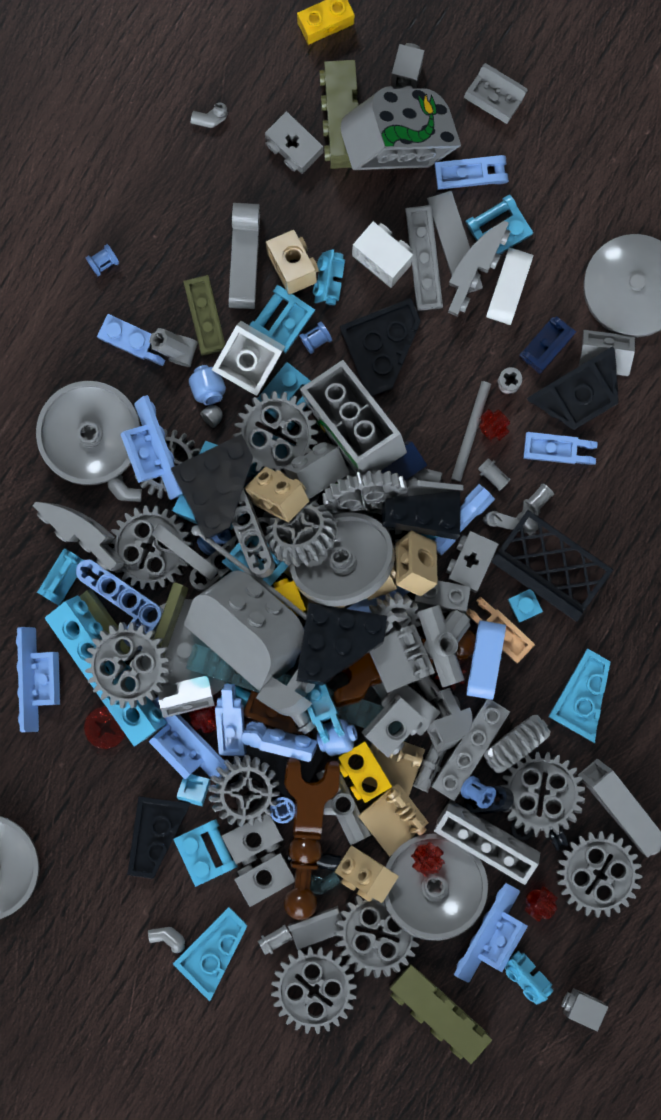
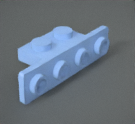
[120,395,182,500]
[16,627,60,732]
[149,696,227,779]
[454,883,528,983]

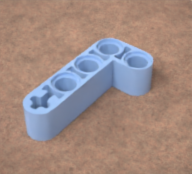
[76,560,164,651]

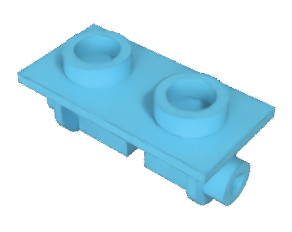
[313,250,345,305]
[37,548,84,606]
[504,950,554,1005]

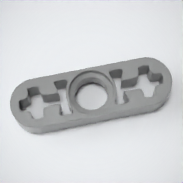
[151,524,219,581]

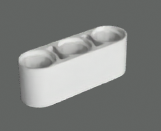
[486,247,534,325]

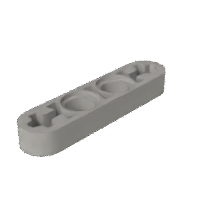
[232,489,275,578]

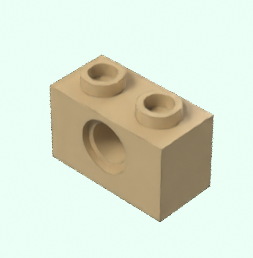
[266,230,319,295]
[395,530,438,596]

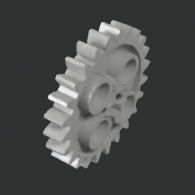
[233,391,318,474]
[322,470,408,517]
[111,505,193,590]
[85,622,171,708]
[500,752,585,838]
[556,831,642,918]
[334,896,419,978]
[271,946,357,1034]

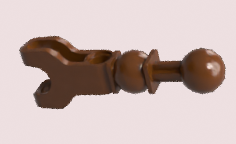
[332,629,476,707]
[284,757,340,920]

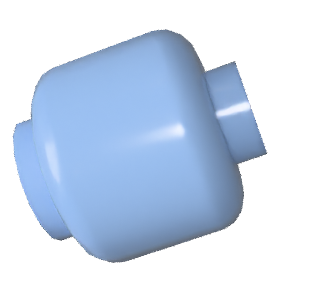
[189,365,226,405]
[317,719,358,756]

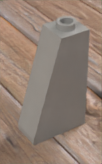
[578,759,661,857]

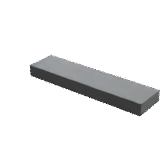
[427,191,483,294]
[405,205,443,311]

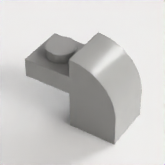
[256,669,316,716]
[427,688,472,753]

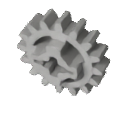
[369,592,421,636]

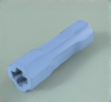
[432,484,495,556]

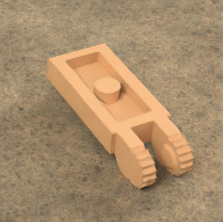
[466,597,535,664]

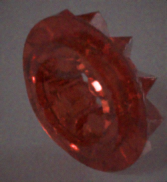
[84,707,125,749]

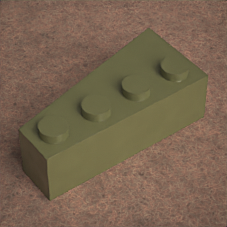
[319,60,358,169]
[389,963,492,1064]

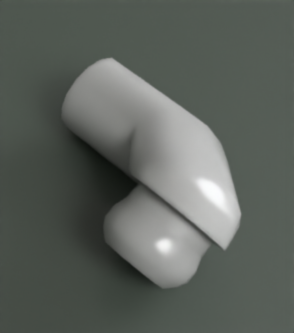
[190,103,228,128]
[405,468,443,483]
[107,475,142,502]
[148,927,185,953]

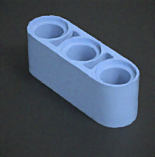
[466,620,506,700]

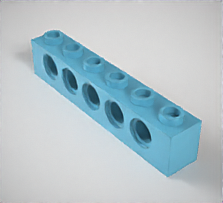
[45,595,168,746]

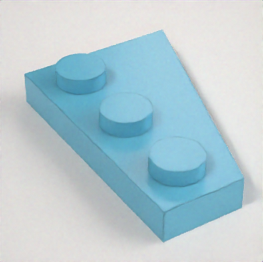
[548,649,610,743]
[173,907,248,1001]

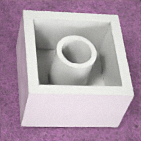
[352,221,413,288]
[212,321,286,396]

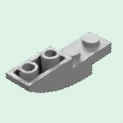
[448,221,511,316]
[33,502,126,571]

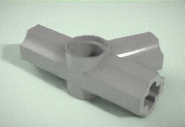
[417,605,471,687]
[316,770,371,845]

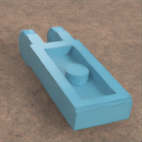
[305,684,345,744]

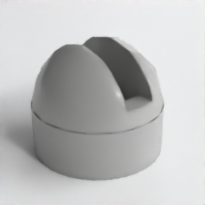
[200,405,223,428]

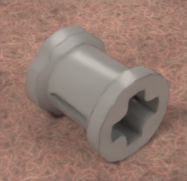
[497,367,522,394]

